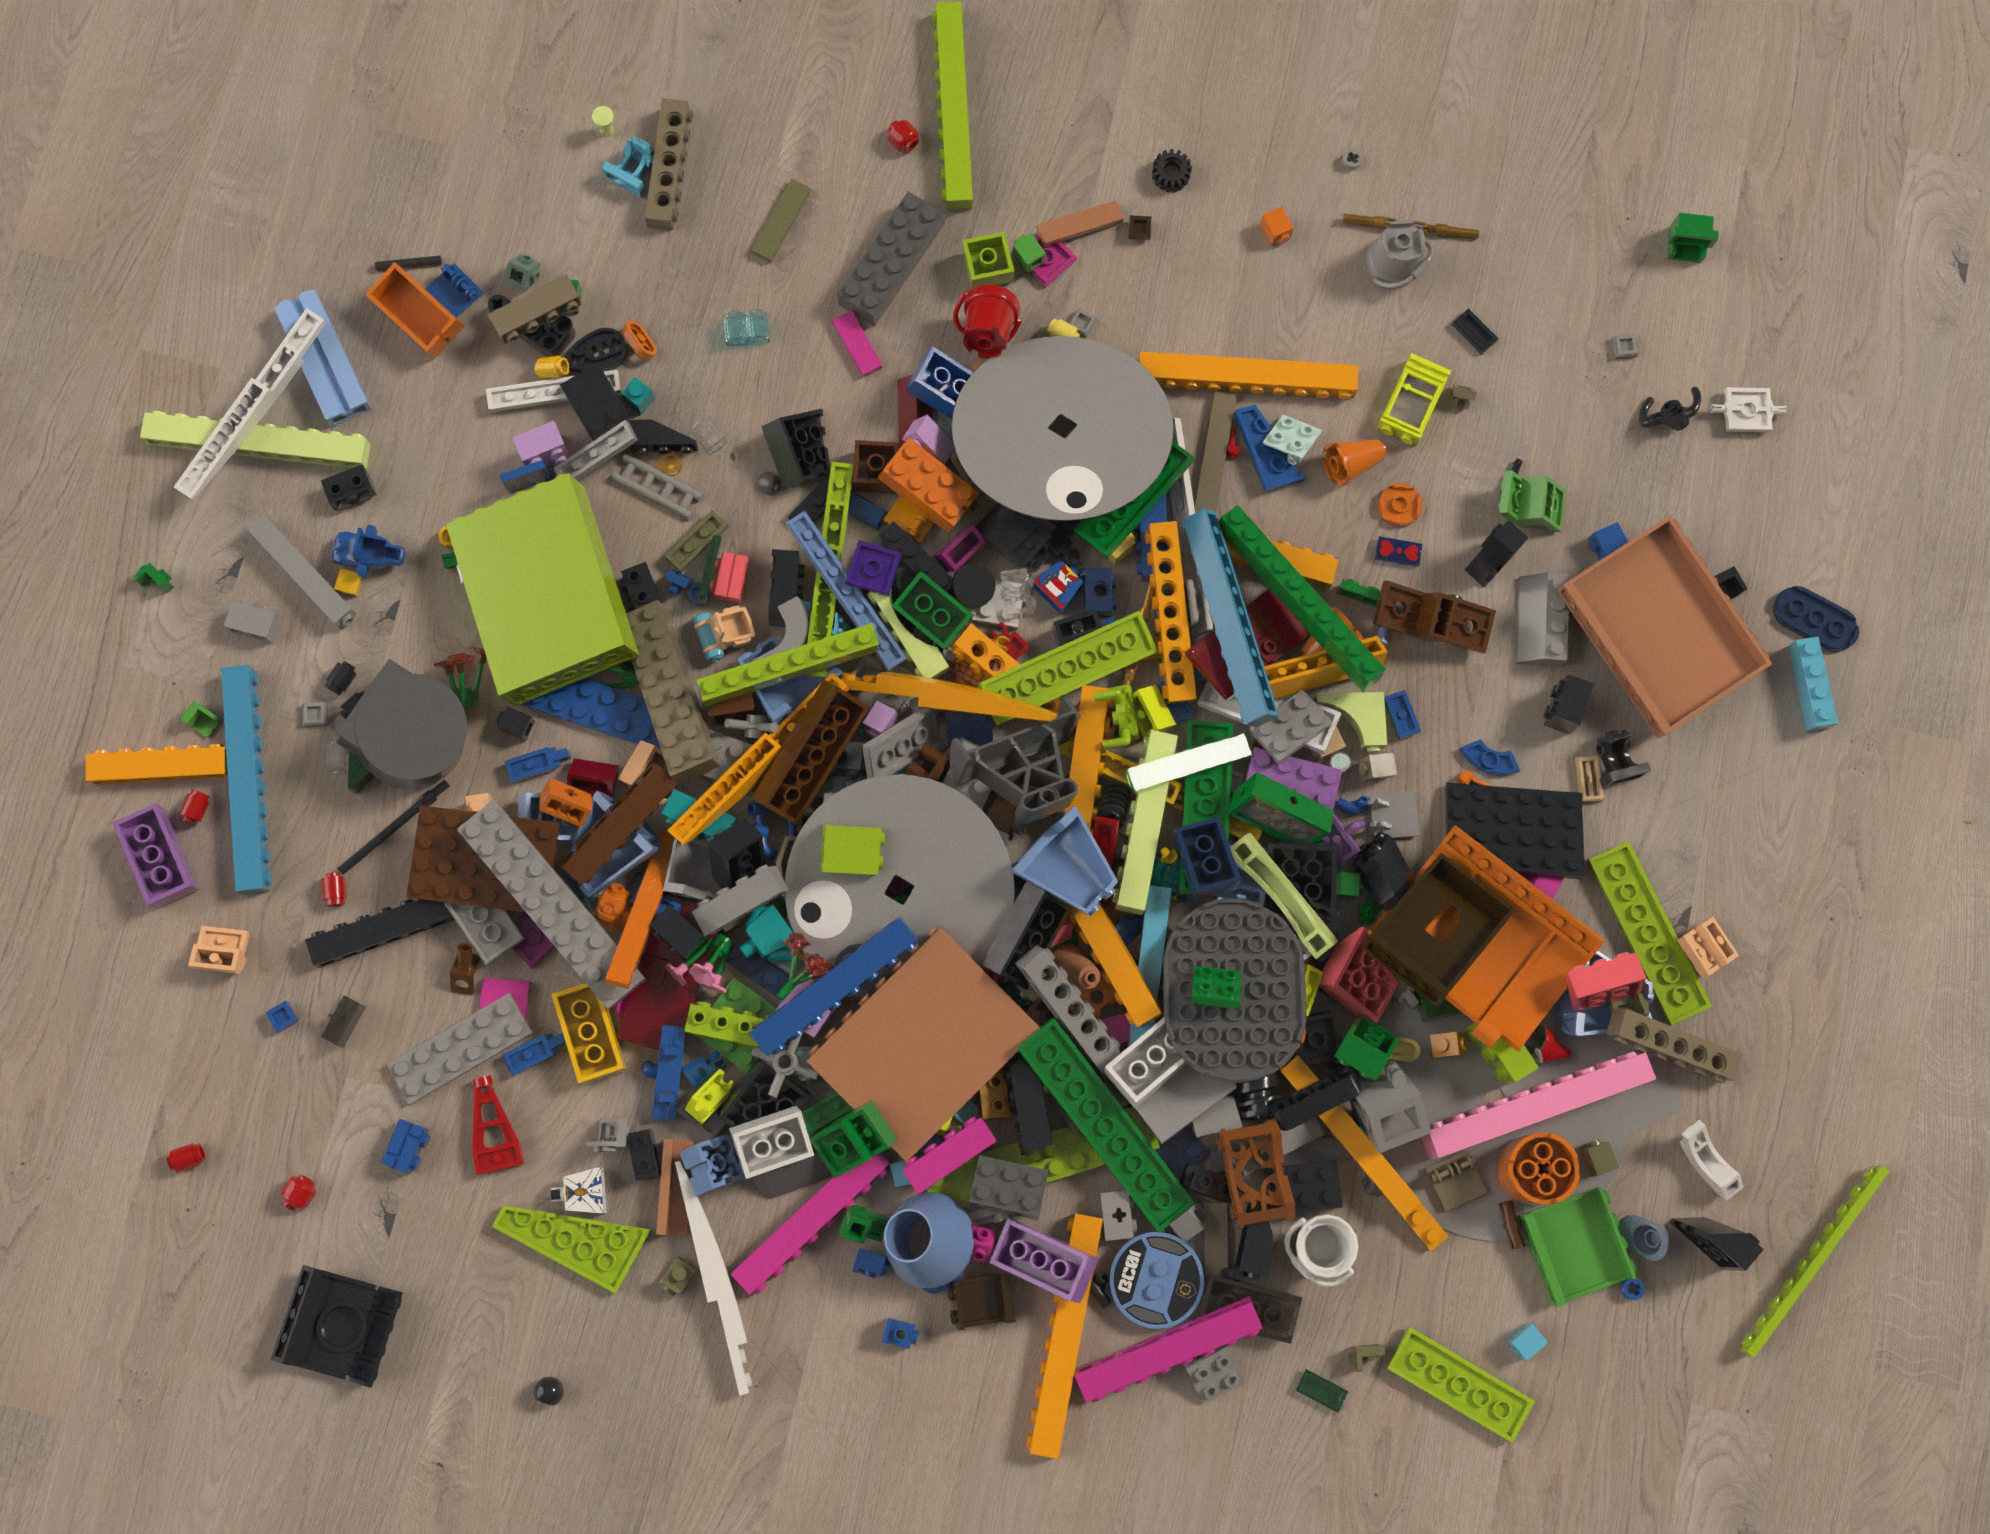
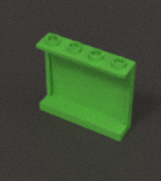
[1518,1187,1637,1307]

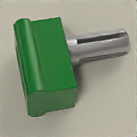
[441,552,464,584]

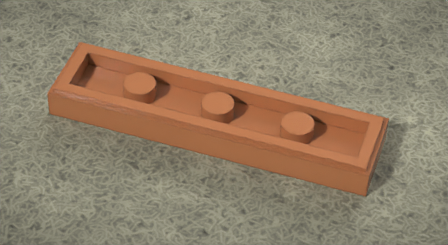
[1036,200,1124,247]

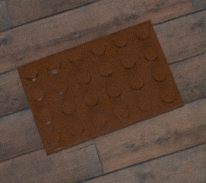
[406,805,560,912]

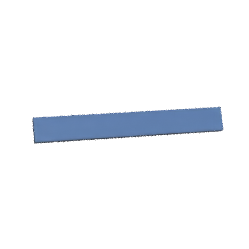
[786,511,907,672]

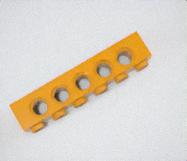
[950,623,1061,723]

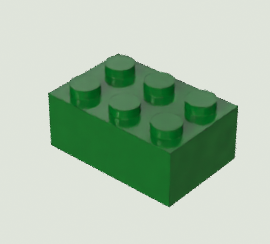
[892,571,975,650]
[1335,1014,1400,1081]

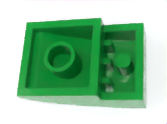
[809,1100,897,1178]

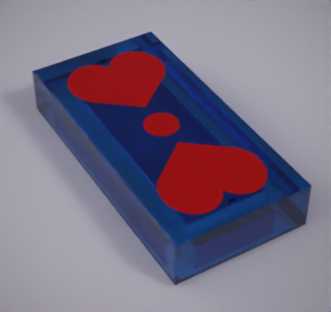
[1375,536,1423,567]

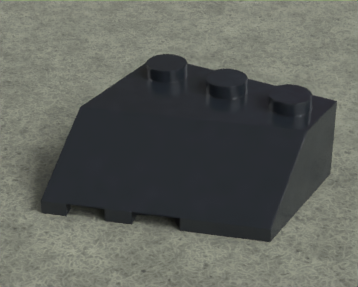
[761,409,830,489]
[1268,840,1342,916]
[716,1058,818,1127]
[1669,1217,1764,1271]

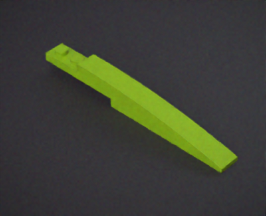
[805,462,854,678]

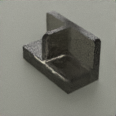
[321,996,366,1048]

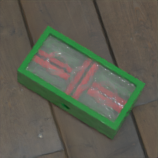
[1228,772,1334,842]

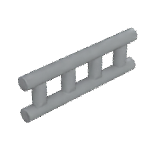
[611,453,704,520]

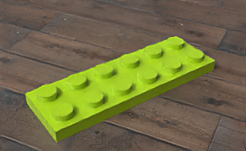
[1386,1326,1535,1443]

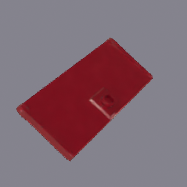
[1185,589,1311,700]
[616,894,718,1051]

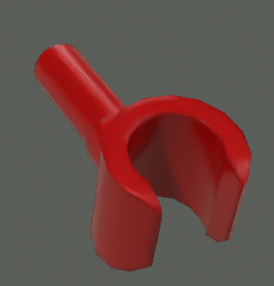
[1226,428,1241,459]

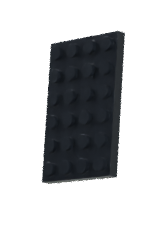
[1445,783,1585,880]

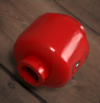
[887,120,919,152]
[280,1174,317,1211]

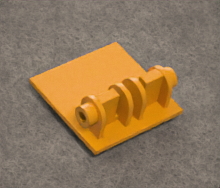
[883,496,934,544]

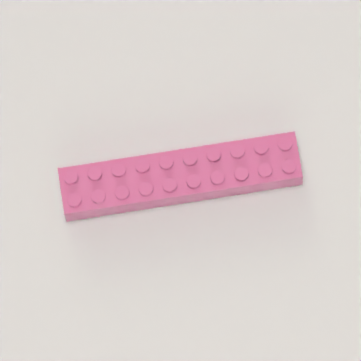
[1421,1050,1656,1159]

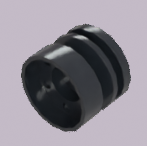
[1232,1071,1283,1121]

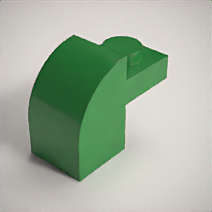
[839,1205,889,1244]

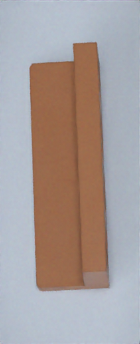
[656,1139,694,1236]

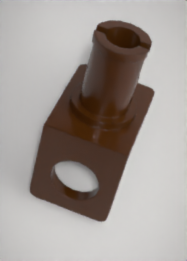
[450,942,481,995]

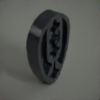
[565,328,628,373]

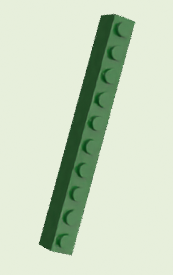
[1219,505,1386,693]

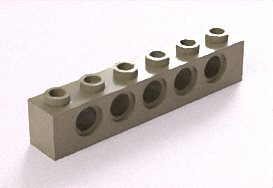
[645,98,693,230]
[1606,1009,1742,1084]

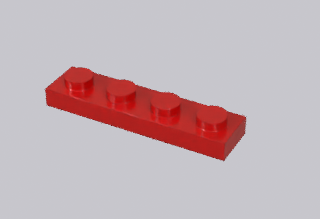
[1093,816,1119,908]

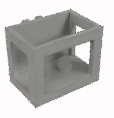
[1349,1061,1432,1153]

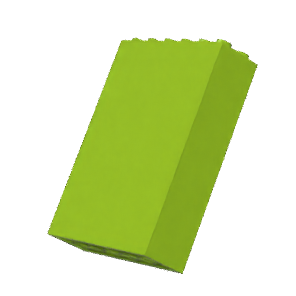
[446,473,640,706]

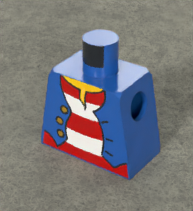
[1031,560,1085,615]

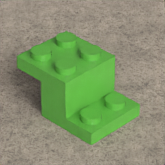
[1498,470,1566,533]

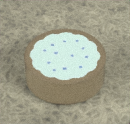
[1328,752,1352,775]

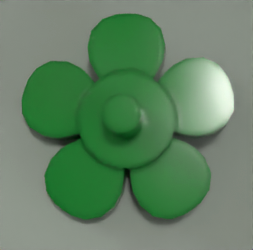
[1358,899,1379,924]

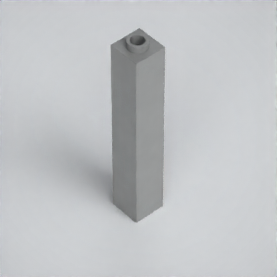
[246,514,357,629]

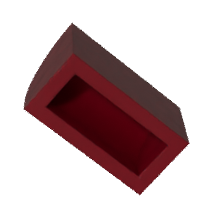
[567,758,619,797]

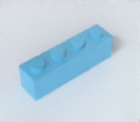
[1787,637,1838,732]

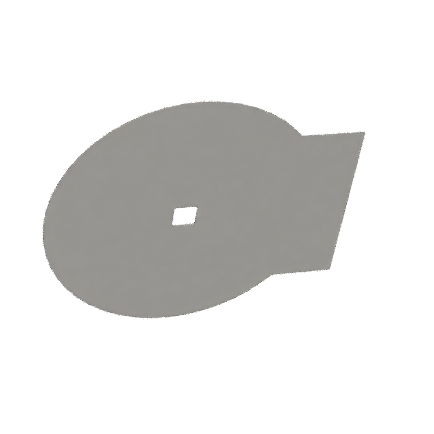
[1379,951,1684,1241]

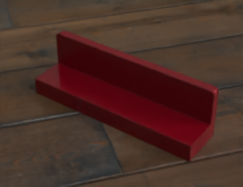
[897,374,932,449]

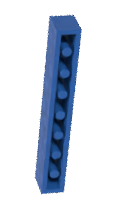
[750,916,917,1056]

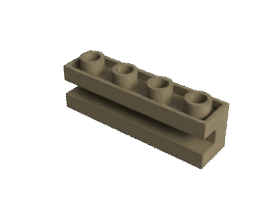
[488,274,582,344]

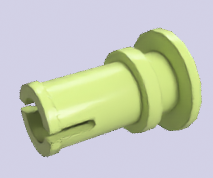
[592,106,614,136]

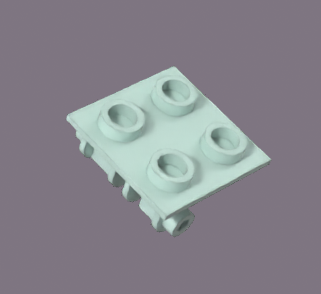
[1263,415,1322,465]

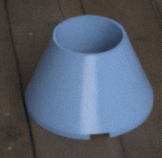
[884,1192,974,1289]

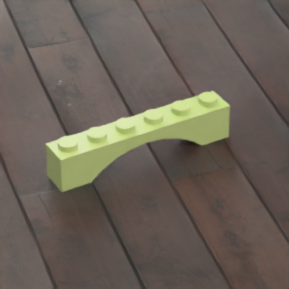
[867,590,951,679]
[1230,833,1338,959]

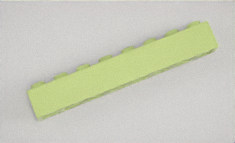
[1112,730,1178,915]

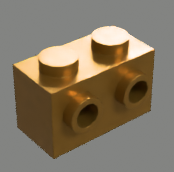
[975,1069,1013,1120]

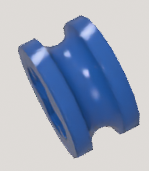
[1620,1279,1644,1300]

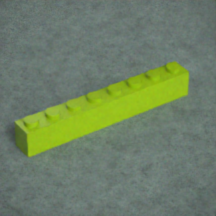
[696,623,879,707]

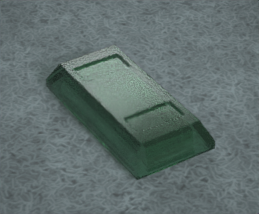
[1295,1369,1349,1413]

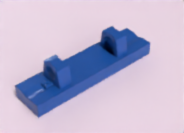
[651,1024,686,1121]

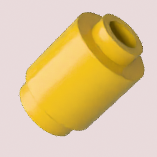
[534,356,569,380]

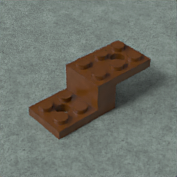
[1373,580,1496,654]

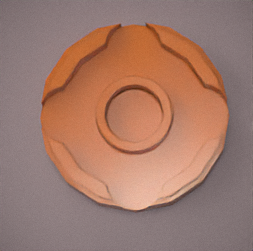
[1377,483,1422,527]

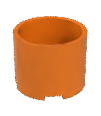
[1496,1133,1580,1206]

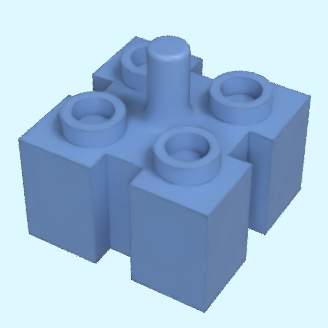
[679,1133,746,1197]

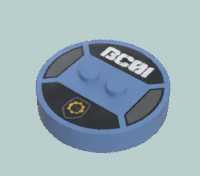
[1108,1232,1204,1329]

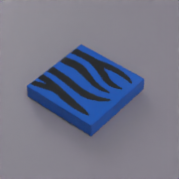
[500,460,551,494]

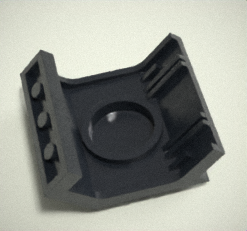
[270,1265,403,1388]

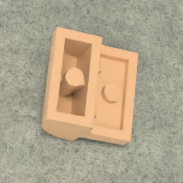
[1677,917,1739,979]
[188,926,250,974]

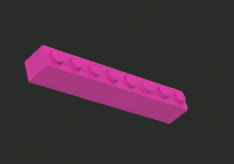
[731,1153,890,1295]
[1075,1296,1263,1402]

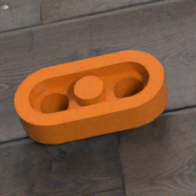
[622,320,657,360]

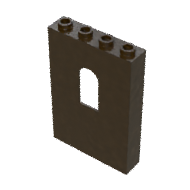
[1361,853,1516,1008]

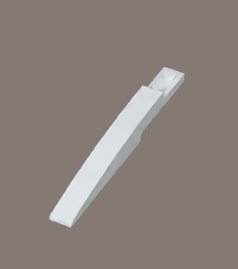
[174,308,327,500]
[675,1161,753,1396]

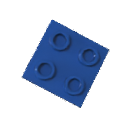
[425,263,484,317]

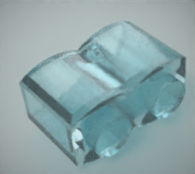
[723,309,770,346]

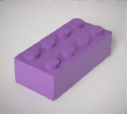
[1244,747,1342,810]
[113,803,199,909]
[989,1219,1099,1303]

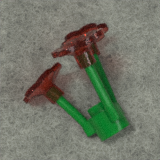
[433,646,487,707]

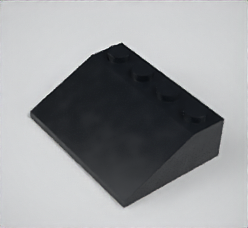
[864,521,953,633]

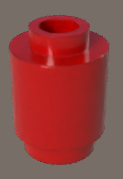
[179,789,210,825]
[321,872,347,907]
[167,1143,206,1173]

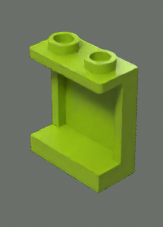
[820,823,885,875]

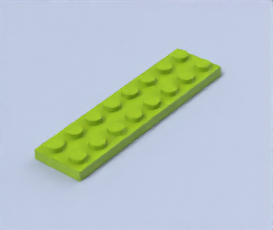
[978,610,1158,725]
[1586,841,1713,1026]

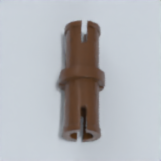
[1498,1200,1526,1250]

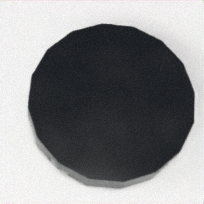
[951,563,995,608]

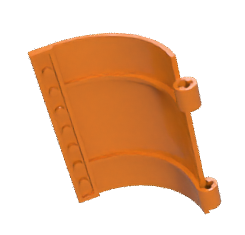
[1367,825,1606,1052]

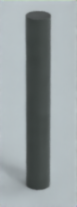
[375,255,442,271]

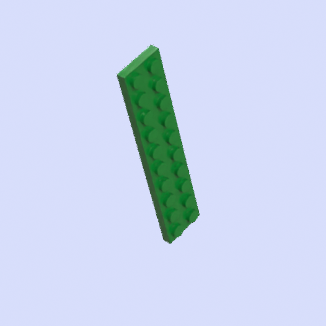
[1016,1018,1195,1232]

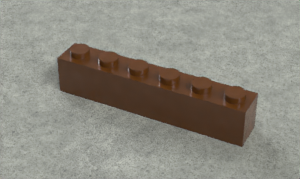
[558,762,678,886]

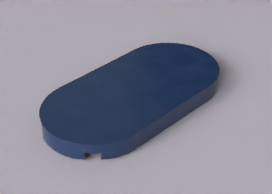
[1773,586,1859,652]

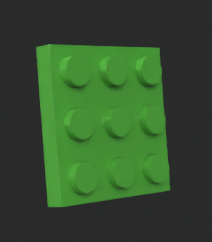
[694,977,777,1072]

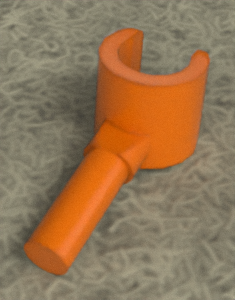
[1457,771,1490,786]

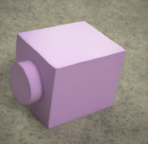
[863,701,899,739]

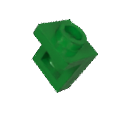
[133,562,174,593]

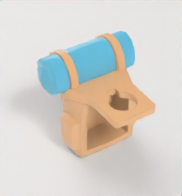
[693,606,755,662]

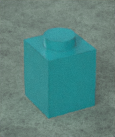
[621,377,655,415]

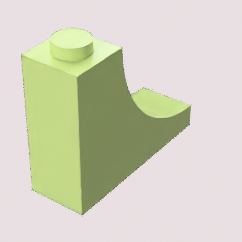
[1313,692,1387,753]

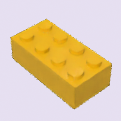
[551,983,627,1085]

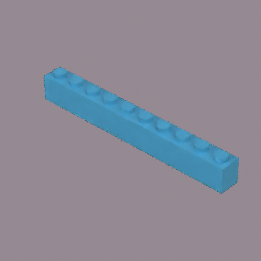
[1183,508,1279,727]
[221,665,272,895]

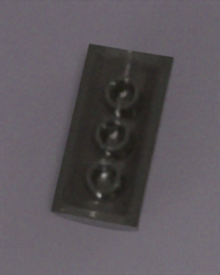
[1198,1273,1303,1344]

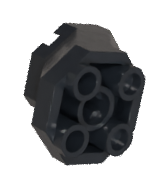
[1352,831,1416,911]

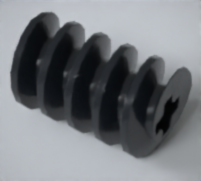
[1096,782,1131,829]

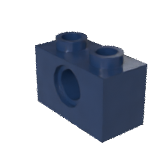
[1084,568,1116,617]

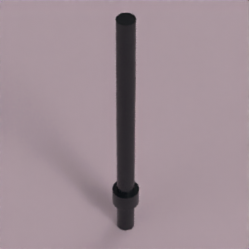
[337,779,450,875]

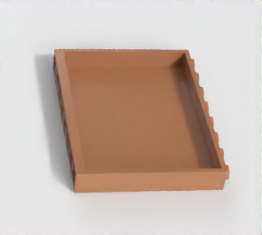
[1556,515,1772,739]
[807,927,1040,1162]

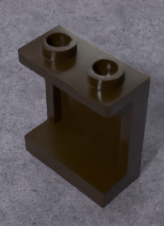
[947,1272,1016,1330]

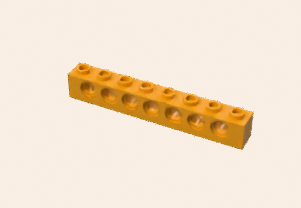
[1145,521,1196,704]

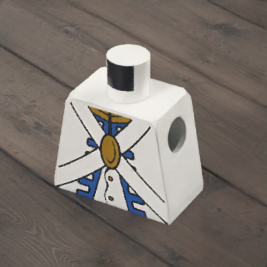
[551,1167,607,1213]

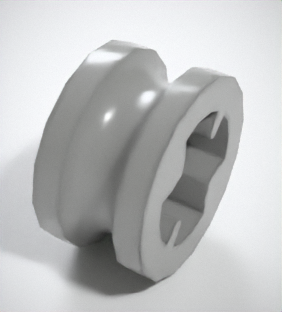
[1342,149,1363,171]

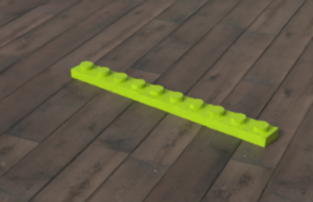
[1739,1165,1890,1358]

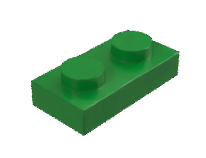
[1337,579,1380,607]

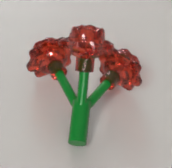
[777,932,833,1001]

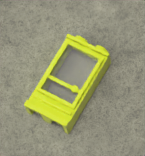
[1377,353,1451,446]

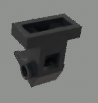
[1596,730,1651,788]

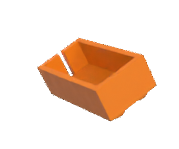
[365,262,465,358]
[878,437,979,533]

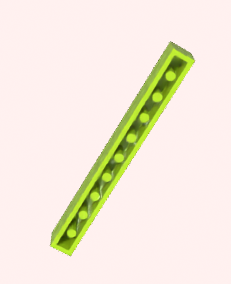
[932,1,973,210]

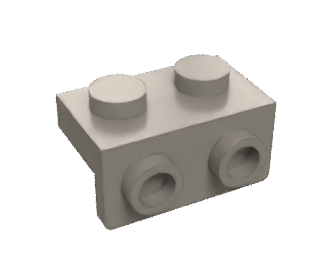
[586,1118,629,1152]

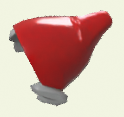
[1525,1025,1572,1064]

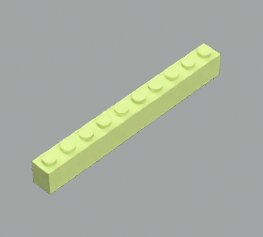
[140,411,371,469]

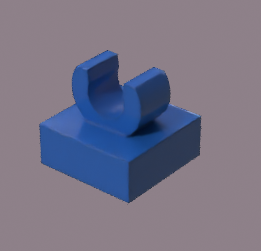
[665,570,694,595]

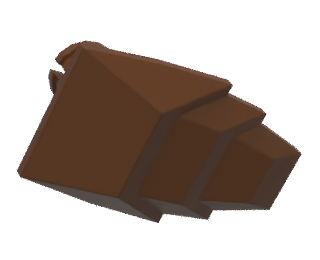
[905,742,950,782]

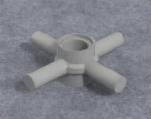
[724,714,778,739]
[751,1035,819,1098]

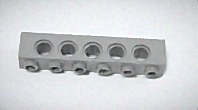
[1015,945,1121,1074]

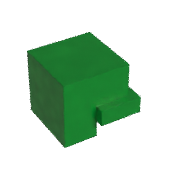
[1667,213,1719,263]

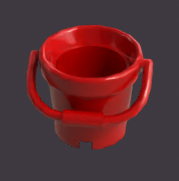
[953,284,1022,358]

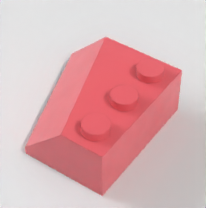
[1319,926,1398,1023]
[1566,952,1646,1012]

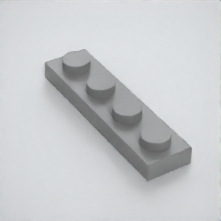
[554,420,638,481]

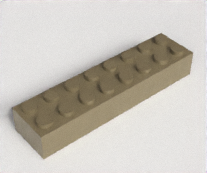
[626,600,721,784]

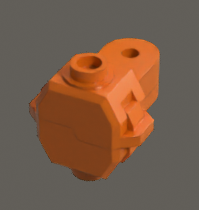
[593,884,655,935]

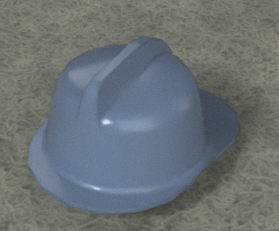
[1617,1215,1672,1261]

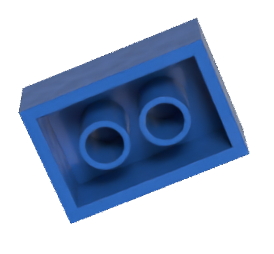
[905,346,974,420]

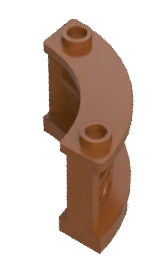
[1217,1119,1295,1228]

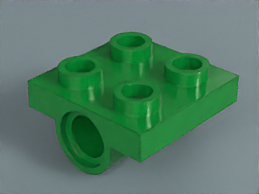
[1191,966,1242,1009]

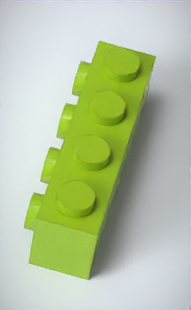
[684,1001,769,1048]

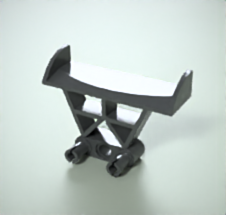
[950,696,1081,834]

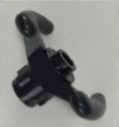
[1639,386,1702,431]

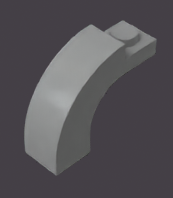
[754,596,810,661]

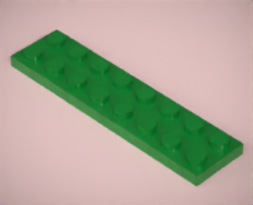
[1179,720,1233,897]

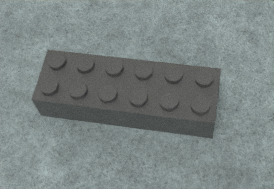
[837,191,945,326]

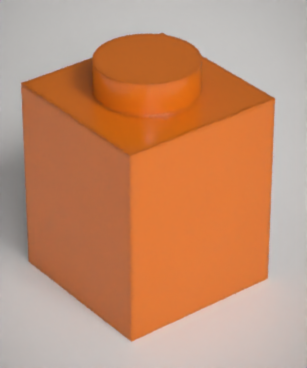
[1260,206,1294,246]

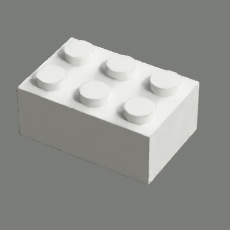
[729,1106,814,1179]

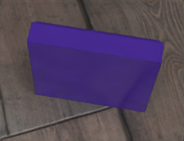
[845,540,902,597]

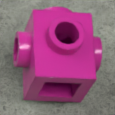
[970,1225,998,1264]

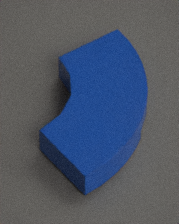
[1459,739,1520,776]

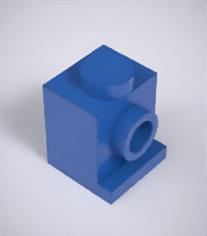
[852,1248,890,1278]
[882,1318,919,1349]

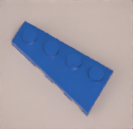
[1233,405,1306,492]

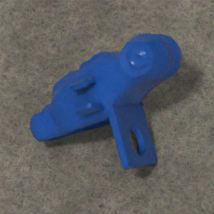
[331,525,405,578]

